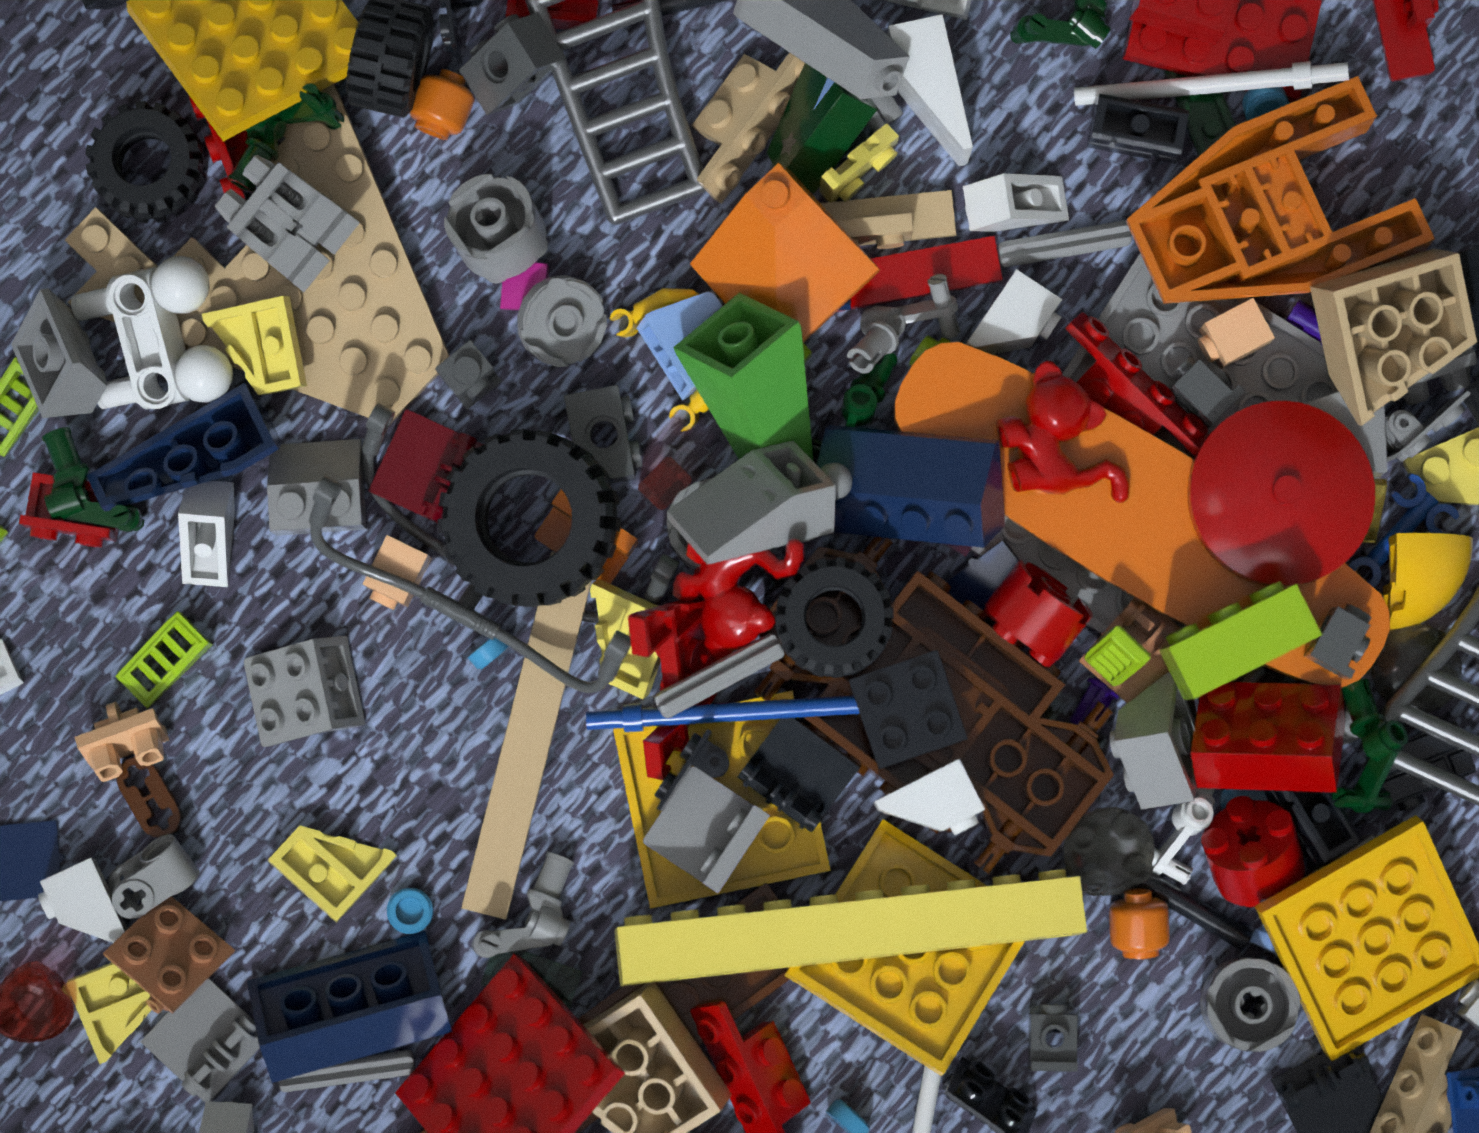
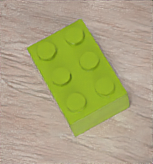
[1159,581,1322,700]

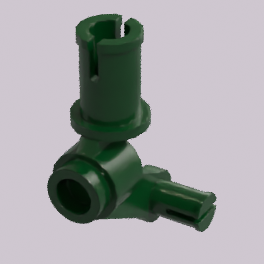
[1010,0,1111,49]
[227,83,344,194]
[812,352,898,459]
[42,427,145,532]
[1332,678,1408,813]

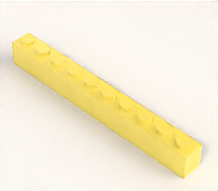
[614,869,1087,986]

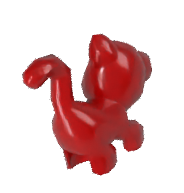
[996,361,1130,503]
[673,538,803,661]

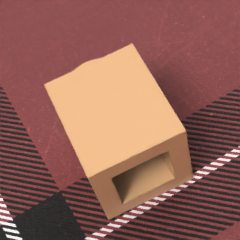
[1198,298,1275,369]
[363,535,432,610]

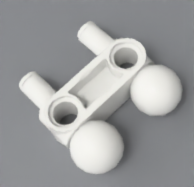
[71,256,233,409]

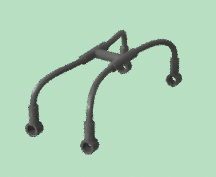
[309,403,680,693]

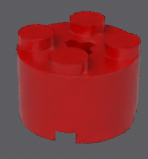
[983,560,1093,668]
[1201,796,1305,907]

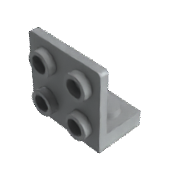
[244,636,366,747]
[643,767,770,893]

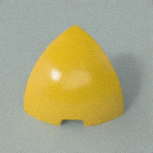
[1383,533,1473,631]

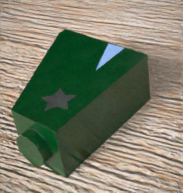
[767,63,878,193]

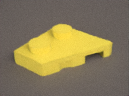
[819,123,899,202]
[202,296,307,395]
[1403,427,1479,505]
[590,579,661,699]
[268,825,397,923]
[66,962,151,1064]

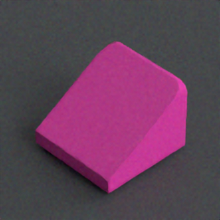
[500,263,549,310]

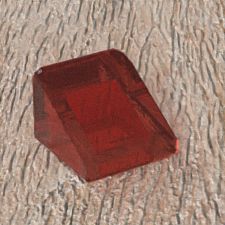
[638,456,692,510]

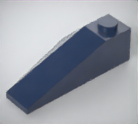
[87,383,282,511]

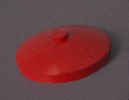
[1187,401,1376,587]

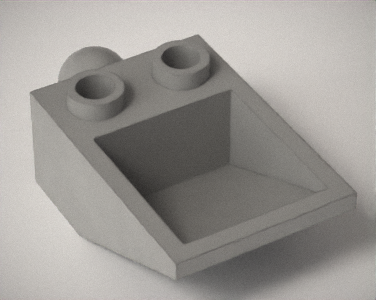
[667,441,853,564]

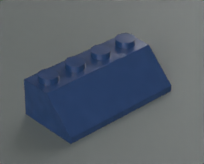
[816,425,1005,548]
[247,931,452,1083]

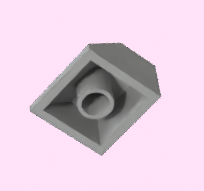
[11,288,107,418]
[267,439,367,536]
[1110,673,1197,810]

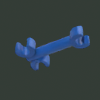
[1347,472,1460,588]

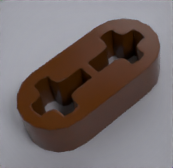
[116,757,183,838]

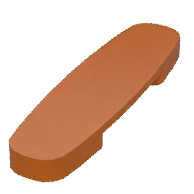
[893,342,1390,687]

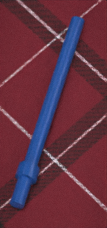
[586,695,860,733]

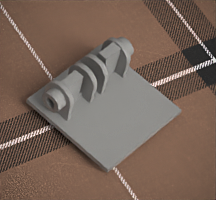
[1385,391,1471,462]
[140,978,260,1103]

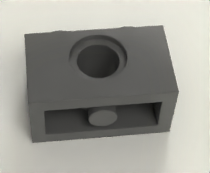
[459,13,566,115]
[564,385,643,484]

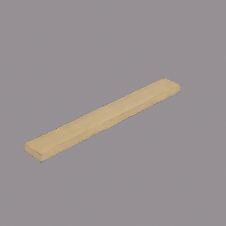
[462,552,592,920]

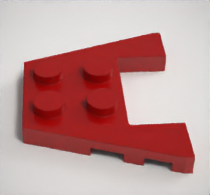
[628,597,718,780]

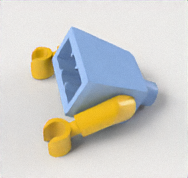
[610,288,722,432]

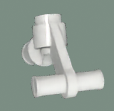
[1127,787,1215,885]

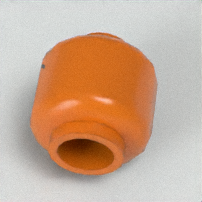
[409,69,475,140]
[1109,889,1170,959]

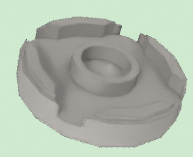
[517,275,607,367]

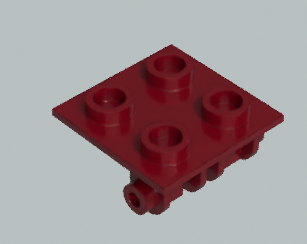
[368,409,483,523]

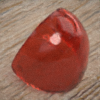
[0,961,74,1043]

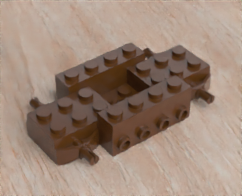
[753,537,1114,874]

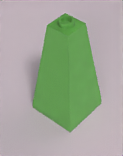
[673,292,814,462]

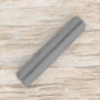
[998,220,1132,267]
[654,633,784,718]
[278,1050,415,1092]

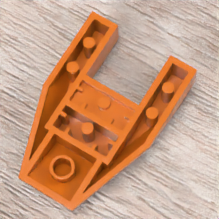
[1126,76,1435,304]

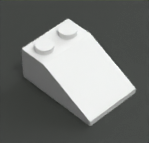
[887,14,973,166]

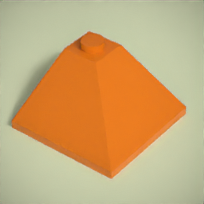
[690,163,880,343]

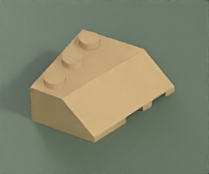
[1310,248,1477,426]
[583,983,732,1133]

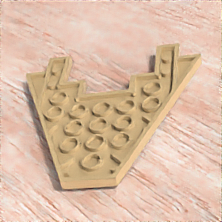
[65,84,450,423]

